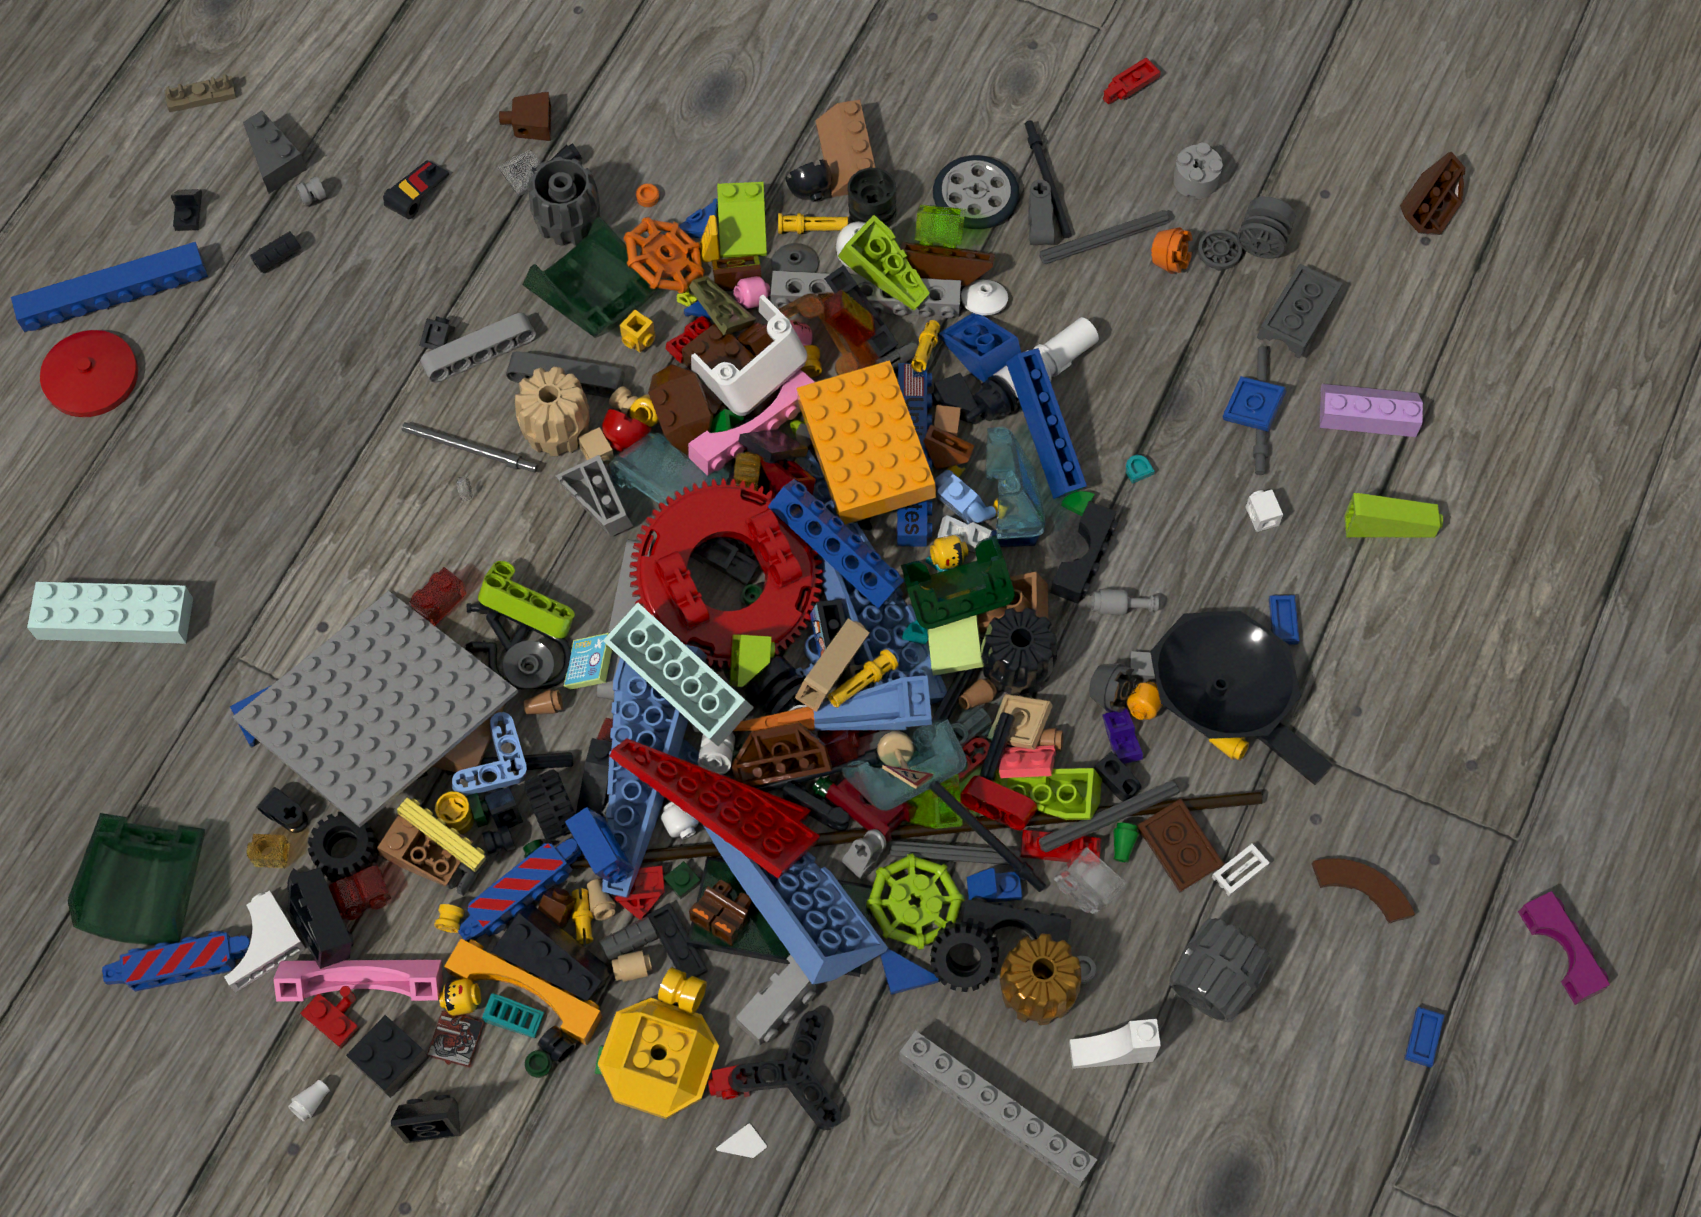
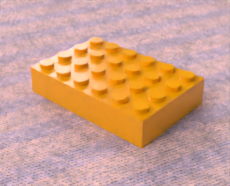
[796,360,936,525]

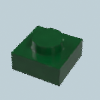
[467,793,490,828]
[663,861,701,899]

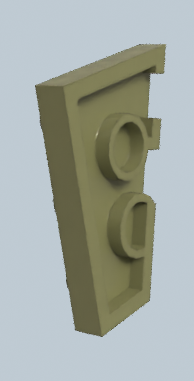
[689,276,756,335]

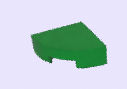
[1061,491,1095,516]

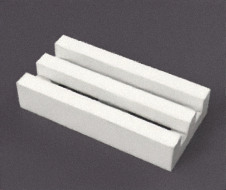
[1212,843,1270,897]

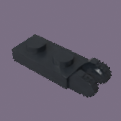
[783,781,850,831]

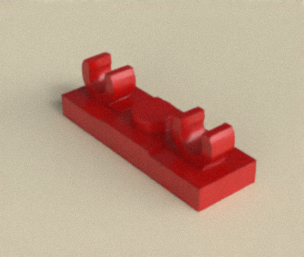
[1020,830,1101,866]

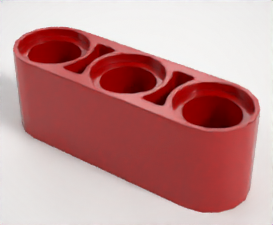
[959,775,1037,830]

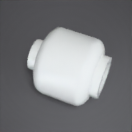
[661,802,699,840]

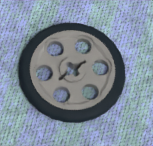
[933,155,1020,229]

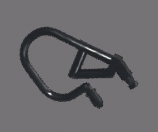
[465,601,571,690]

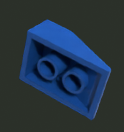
[939,313,1021,382]

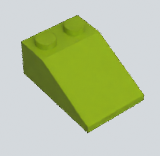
[717,182,767,258]

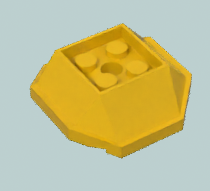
[598,998,719,1119]

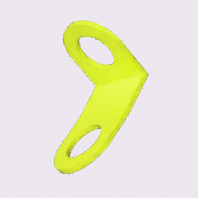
[676,287,698,307]

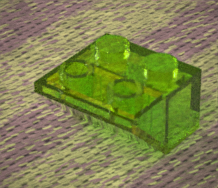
[905,766,963,829]

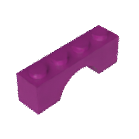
[1518,891,1610,1005]

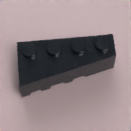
[491,904,613,1001]

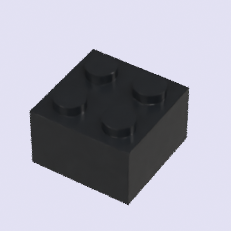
[346,1015,429,1098]

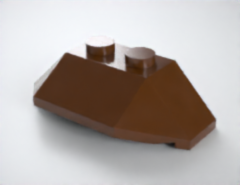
[1400,151,1466,235]
[900,242,995,286]
[648,364,713,461]
[731,722,833,786]

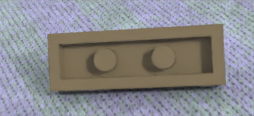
[164,75,236,112]

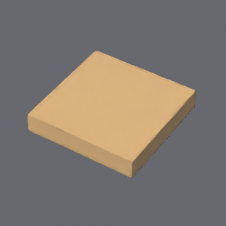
[987,694,1053,750]

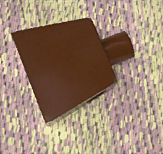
[499,92,551,141]

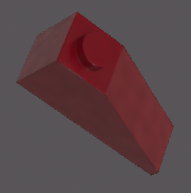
[757,454,816,508]

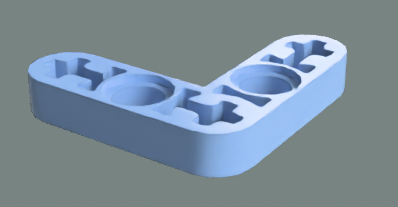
[452,712,527,796]

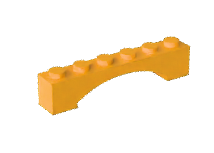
[444,939,603,1045]

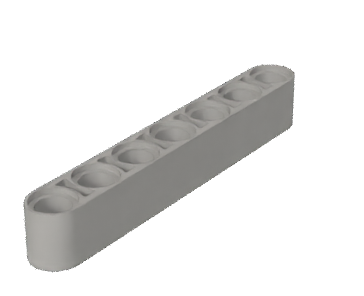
[597,539,653,700]

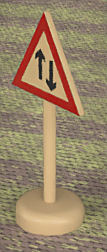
[877,731,934,789]

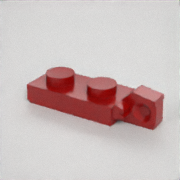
[1102,58,1161,105]

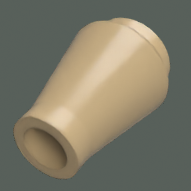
[587,879,616,920]

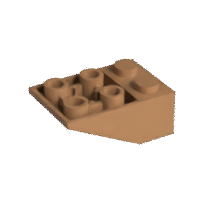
[377,814,474,887]

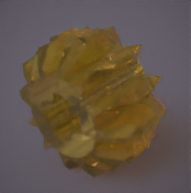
[733,452,761,491]

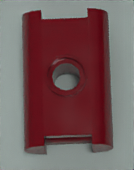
[826,766,916,843]

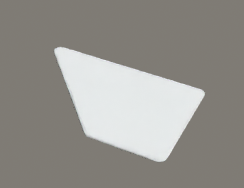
[716,1123,767,1158]

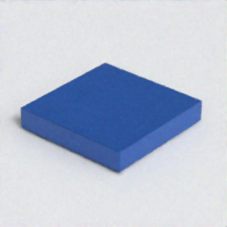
[1222,376,1287,432]

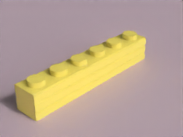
[397,797,486,872]

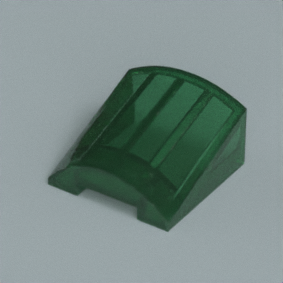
[522,216,659,338]
[68,813,205,945]

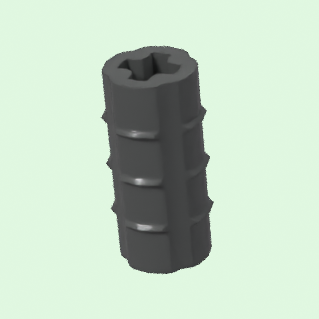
[599,916,658,961]

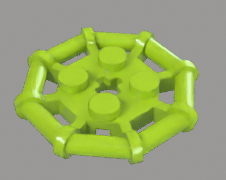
[866,853,964,950]

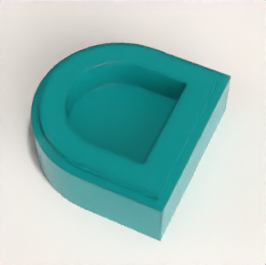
[1125,455,1155,484]

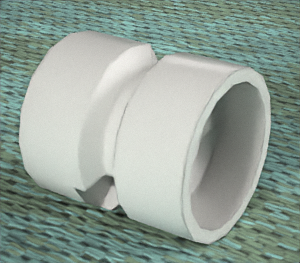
[698,732,736,775]

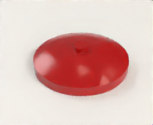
[40,330,138,417]

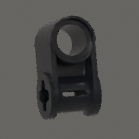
[256,787,308,833]

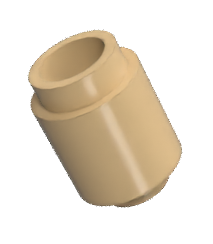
[612,950,652,982]

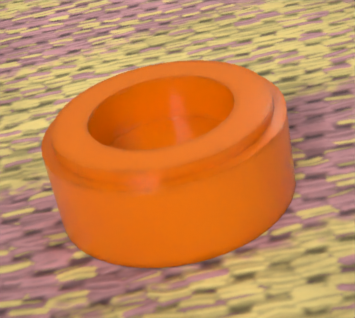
[636,184,659,207]

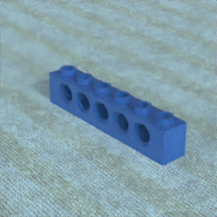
[768,479,905,609]

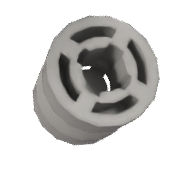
[296,176,327,206]

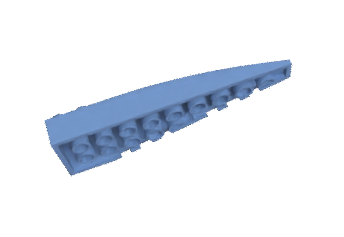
[602,644,707,898]

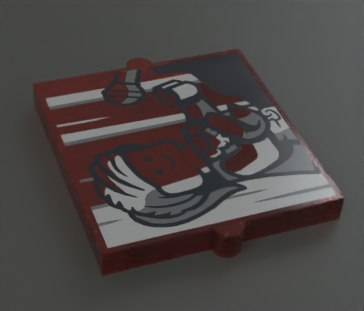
[427,1010,485,1068]

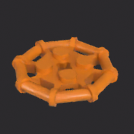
[624,217,705,293]

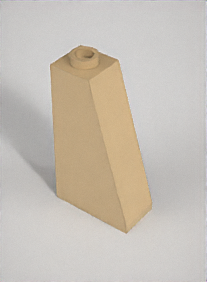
[795,618,870,712]

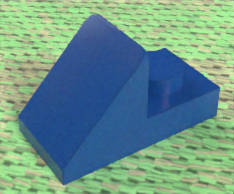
[967,868,1022,902]

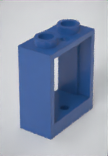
[565,807,634,884]

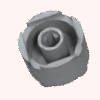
[1173,142,1223,199]

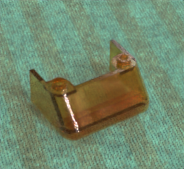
[778,292,876,375]

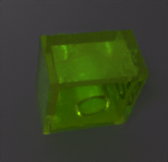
[915,204,966,248]

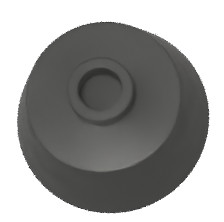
[1089,663,1136,712]

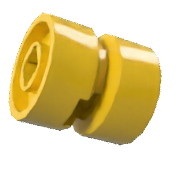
[435,792,474,835]
[658,967,707,1014]

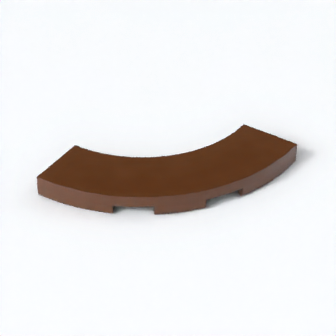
[1312,858,1415,924]

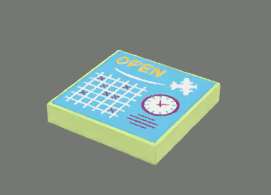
[564,633,612,690]

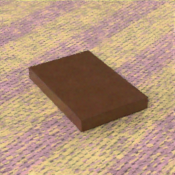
[1137,799,1225,893]

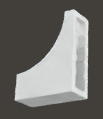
[224,890,306,993]
[1069,1019,1161,1069]

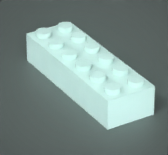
[27,582,193,644]
[603,603,754,746]

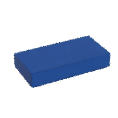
[1269,595,1299,645]
[1404,1007,1444,1068]

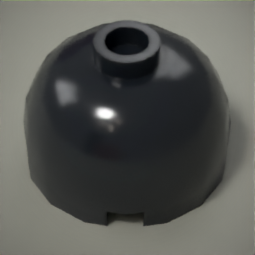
[785,159,832,202]

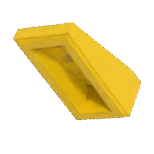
[700,215,720,262]

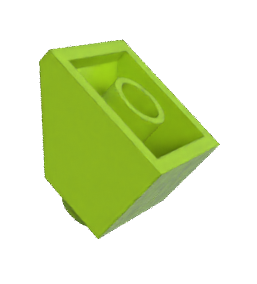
[729,635,775,687]

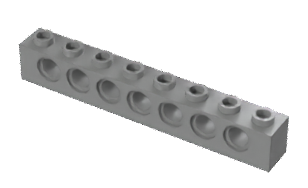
[771,271,961,318]
[899,1030,1097,1188]

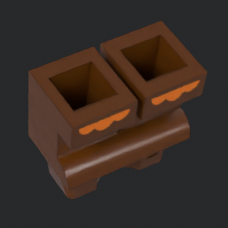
[689,880,753,946]

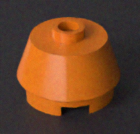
[1151,227,1193,274]

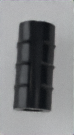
[250,231,301,273]

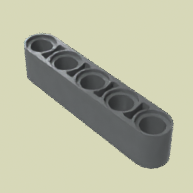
[506,351,625,398]

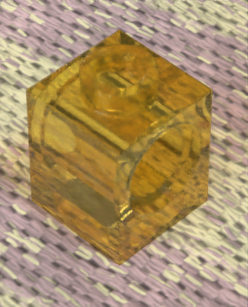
[247,834,290,868]

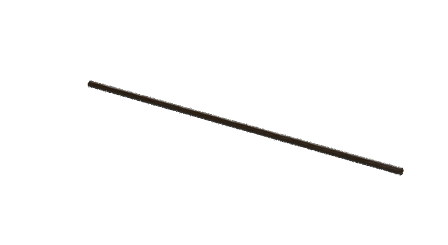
[570,791,1263,870]

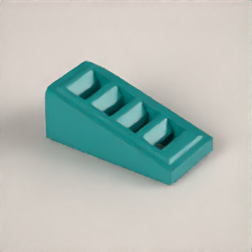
[482,993,545,1039]

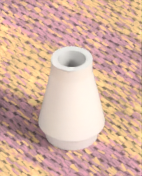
[288,1080,330,1121]

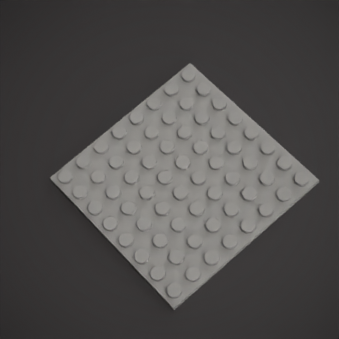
[233,591,518,827]

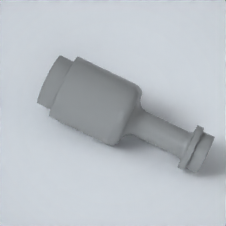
[1091,589,1159,615]

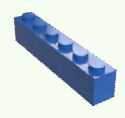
[1006,348,1087,499]

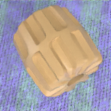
[515,366,590,456]

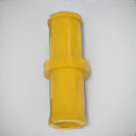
[571,889,593,944]

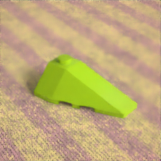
[838,215,930,311]
[994,768,1102,820]

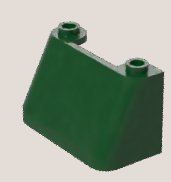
[901,535,1015,629]

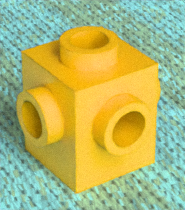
[619,310,655,353]

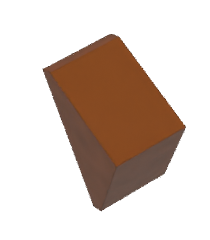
[923,425,974,469]

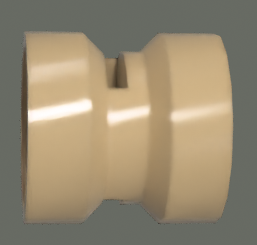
[609,386,638,418]

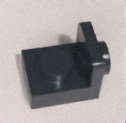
[419,316,455,350]

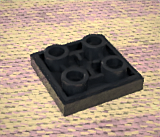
[738,429,808,464]

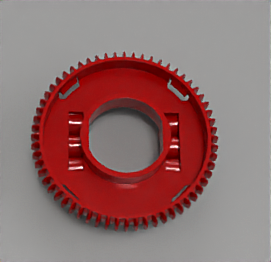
[629,478,822,670]

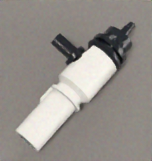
[965,317,1099,422]

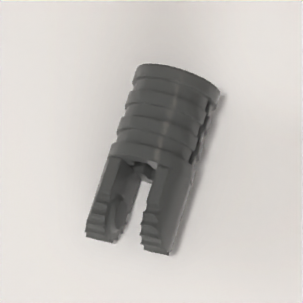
[875,342,919,373]
[446,845,490,896]

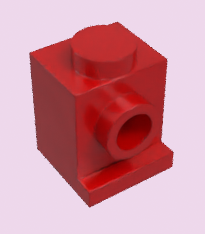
[708,1065,750,1100]

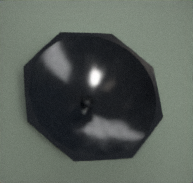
[1150,611,1301,739]

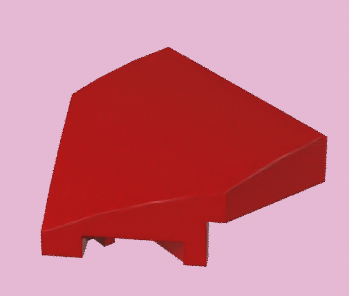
[612,866,665,920]

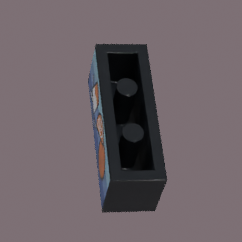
[810,600,855,682]

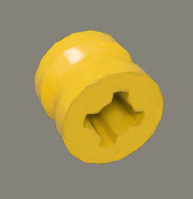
[434,904,465,933]

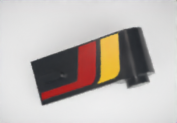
[383,160,449,219]

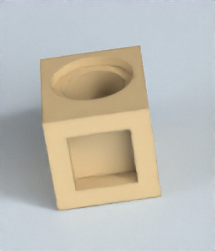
[578,427,615,467]

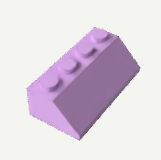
[1319,384,1423,437]

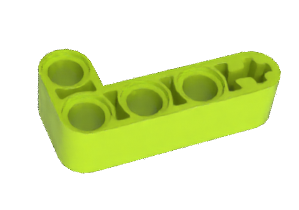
[478,561,575,638]

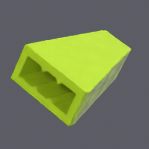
[1344,493,1443,538]

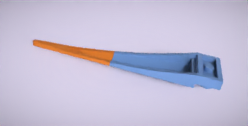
[733,675,932,731]

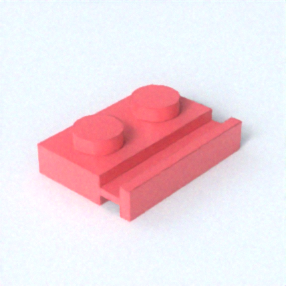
[999,745,1056,778]

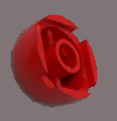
[602,409,652,453]

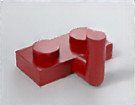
[300,986,360,1049]

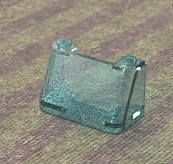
[985,427,1045,539]
[609,433,722,506]
[841,719,967,811]

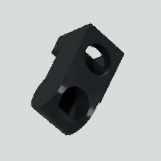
[1094,751,1142,802]

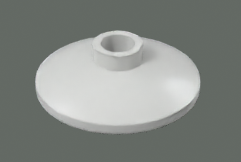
[961,279,1008,315]

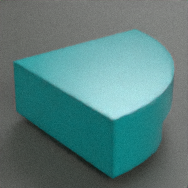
[902,620,929,645]

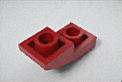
[665,316,712,364]

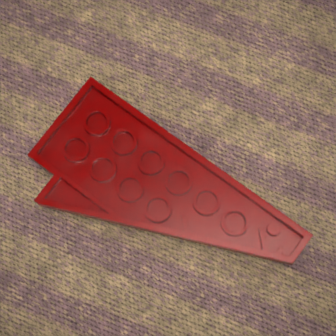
[609,738,820,879]

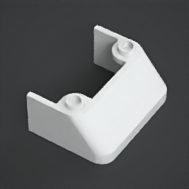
[691,295,807,416]

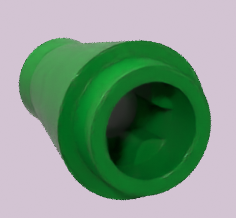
[1113,822,1139,863]

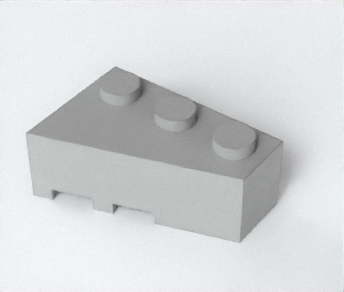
[736,954,816,1046]

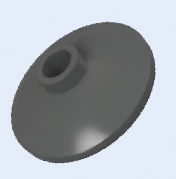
[771,243,818,273]
[503,641,554,689]

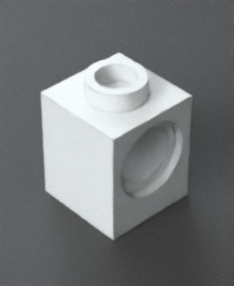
[1246,490,1283,532]

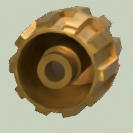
[1000,933,1081,1026]

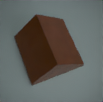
[711,255,761,291]

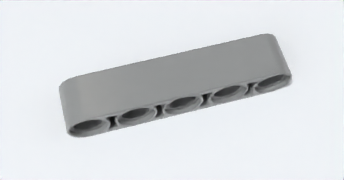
[420,313,536,383]

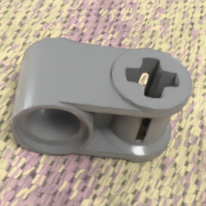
[842,829,886,879]

